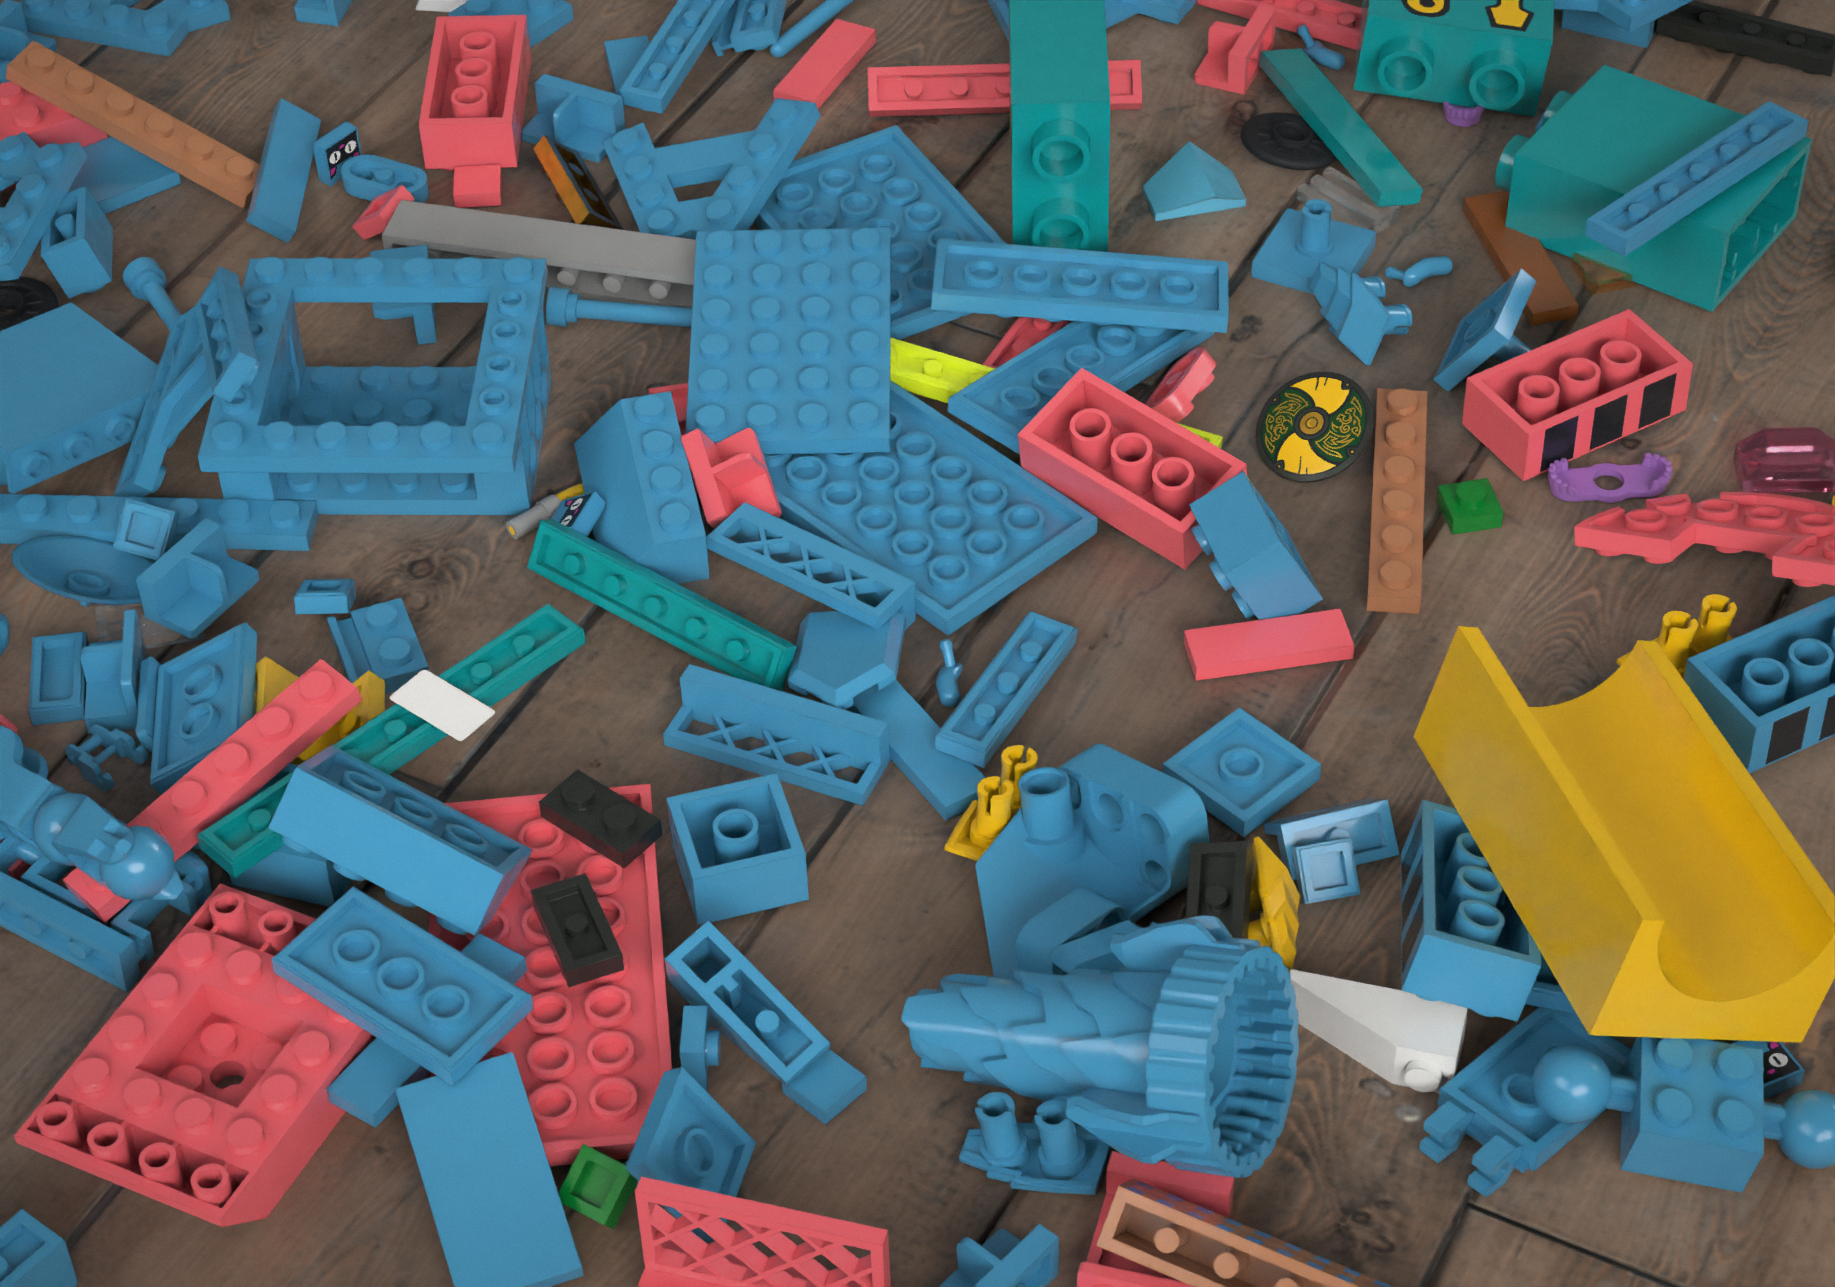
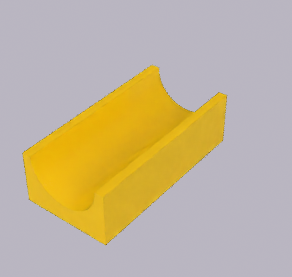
[1413,626,1835,1043]

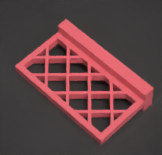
[635,1177,891,1287]

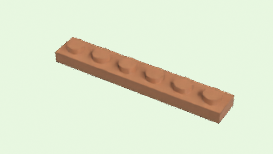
[6,40,260,209]
[1366,388,1428,614]

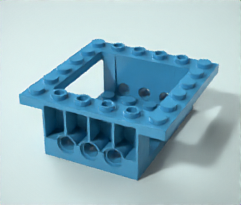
[198,257,552,515]

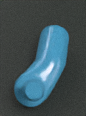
[1297,24,1345,70]
[1385,256,1453,288]
[936,639,963,708]

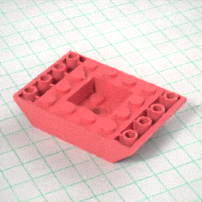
[14,883,376,1227]

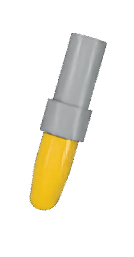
[506,483,584,540]

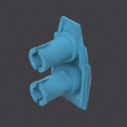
[1309,262,1412,366]
[959,1092,1111,1195]

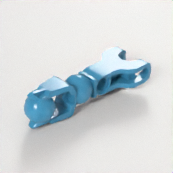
[0,725,184,901]

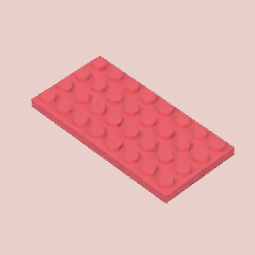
[428,784,673,1167]

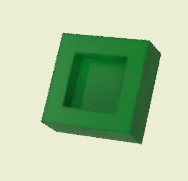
[1436,478,1503,535]
[558,1144,638,1229]

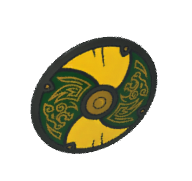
[1256,372,1374,483]

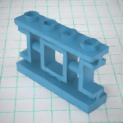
[0,784,212,992]

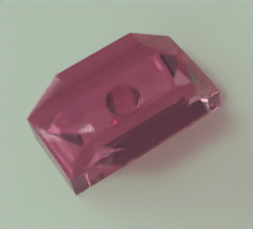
[1733,427,1835,493]

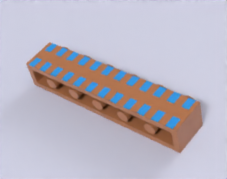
[1096,1178,1392,1287]

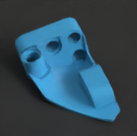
[975,743,1210,979]

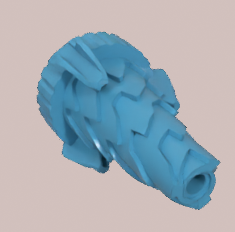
[901,915,1299,1178]

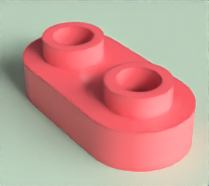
[1145,347,1216,423]

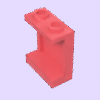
[1077,1151,1234,1287]

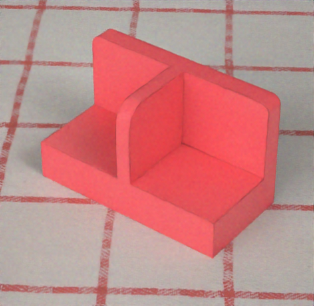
[1194,5,1276,95]
[681,428,782,540]

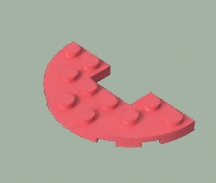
[1574,492,1835,587]

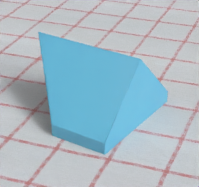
[1143,141,1246,221]

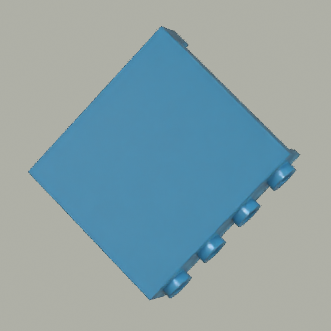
[0,302,158,494]

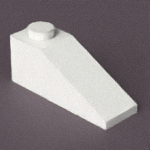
[1290,969,1468,1093]

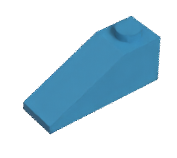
[664,920,830,1086]

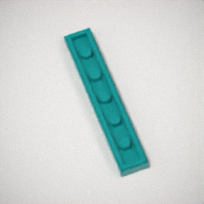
[1258,48,1423,207]
[527,519,797,691]

